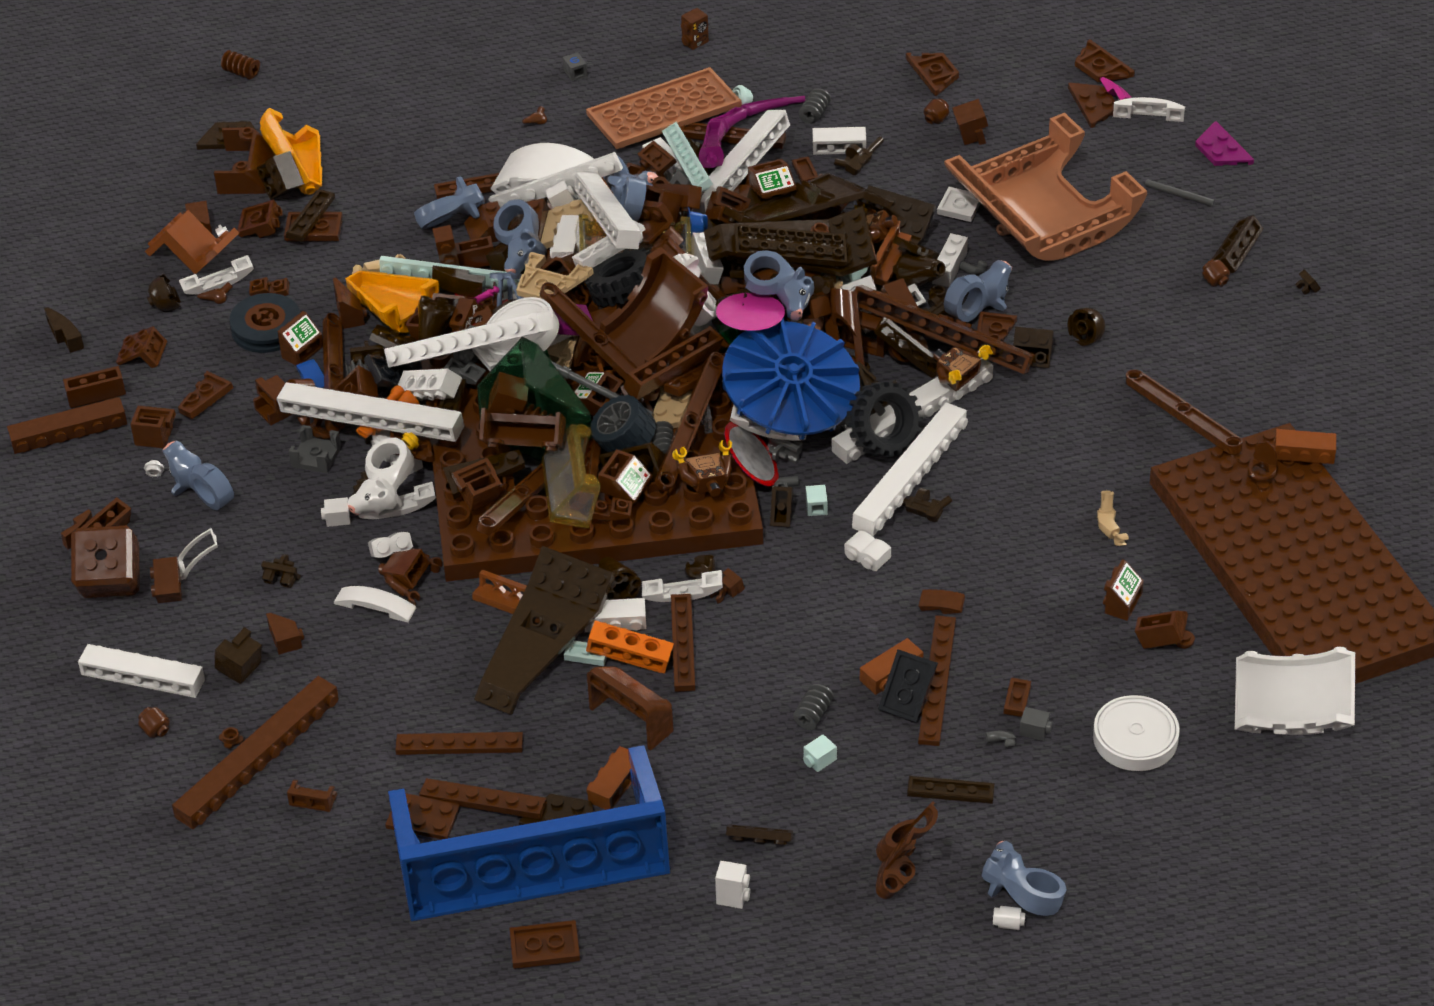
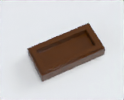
[792,156,818,184]

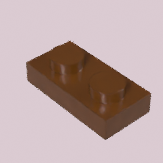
[1003,678,1031,717]

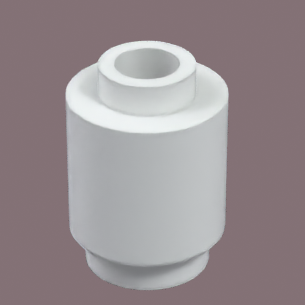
[993,906,1025,930]

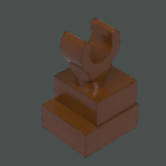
[710,568,745,604]

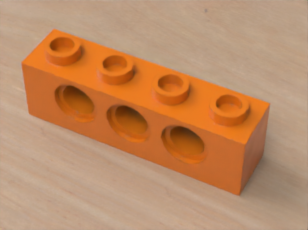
[586,620,674,674]

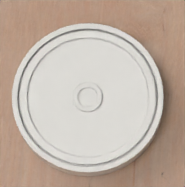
[485,297,559,365]
[1093,695,1179,771]

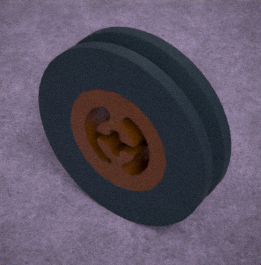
[230,293,300,353]

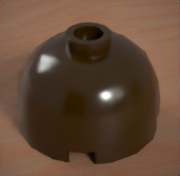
[147,274,181,312]
[1067,308,1105,346]

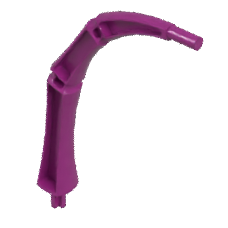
[699,96,805,168]

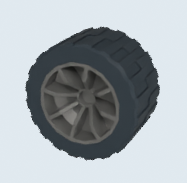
[590,395,656,453]

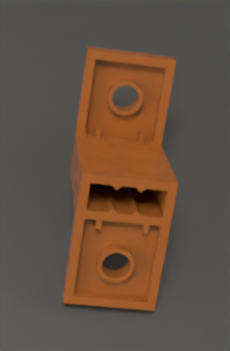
[145,210,239,274]

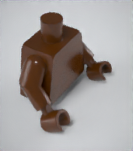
[378,549,442,606]

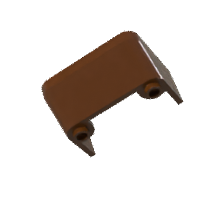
[214,127,276,194]
[479,408,566,451]
[587,667,673,751]

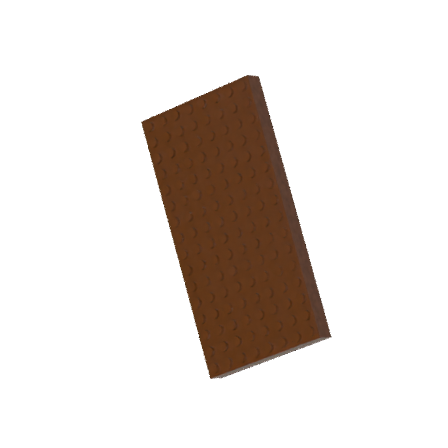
[1149,423,1434,684]

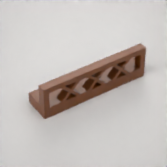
[870,221,912,286]
[472,570,540,623]

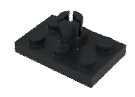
[364,354,412,397]
[878,649,938,723]

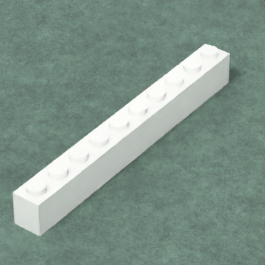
[692,110,790,214]
[574,172,643,249]
[384,310,554,368]
[832,359,993,464]
[277,382,465,442]
[852,402,968,536]

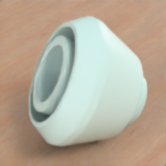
[733,85,753,108]

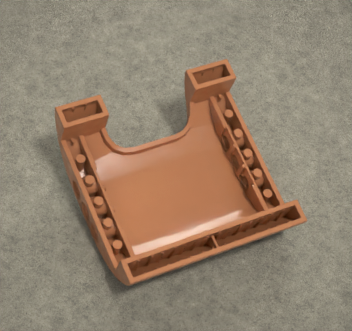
[944,113,1147,260]

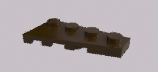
[443,450,525,499]

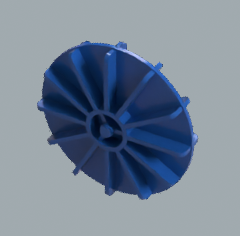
[722,318,860,440]

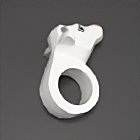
[674,253,717,326]
[347,438,414,515]

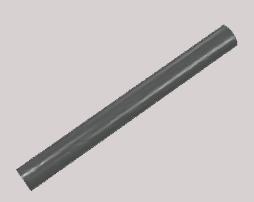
[1145,179,1215,206]

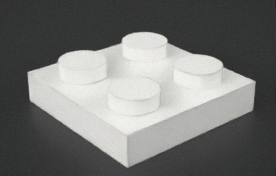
[937,187,981,222]

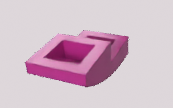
[1100,77,1131,100]

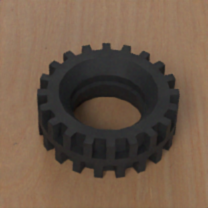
[584,248,650,307]
[847,382,923,456]

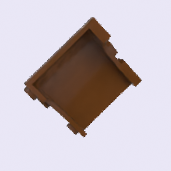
[600,247,708,366]

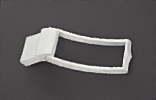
[178,528,218,580]

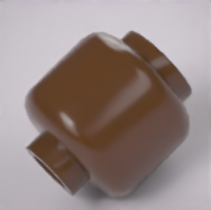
[923,98,949,124]
[1202,259,1230,287]
[138,707,170,738]

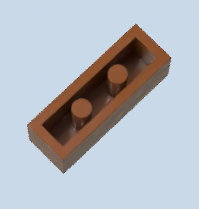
[1274,429,1336,464]
[860,638,923,695]
[586,746,631,810]

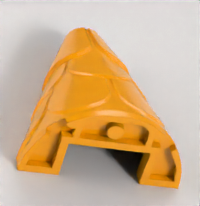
[260,108,322,195]
[345,271,439,333]

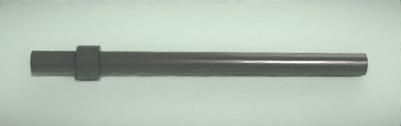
[547,361,654,415]

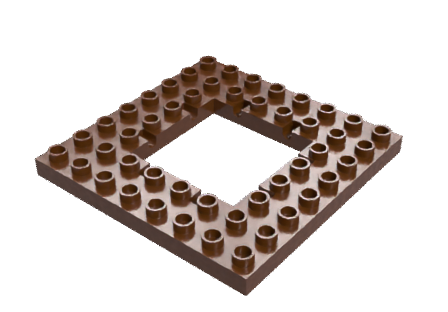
[421,336,763,582]

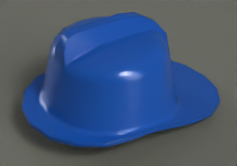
[684,207,708,248]

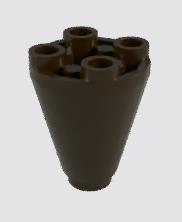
[893,253,946,288]
[418,296,456,341]
[598,557,641,600]

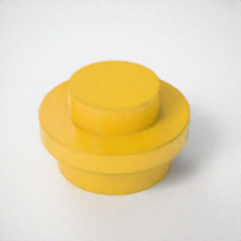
[401,432,419,450]

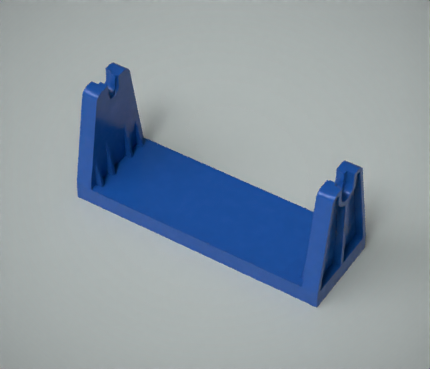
[388,745,670,921]

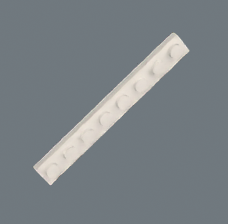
[488,152,623,208]

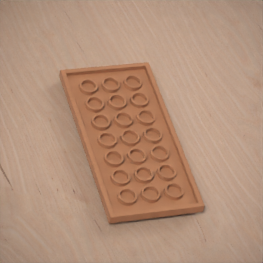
[586,67,742,149]

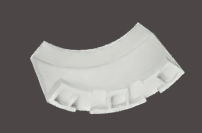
[491,143,594,199]
[1235,647,1355,735]

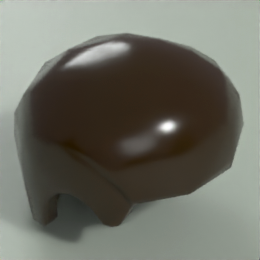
[684,555,715,580]

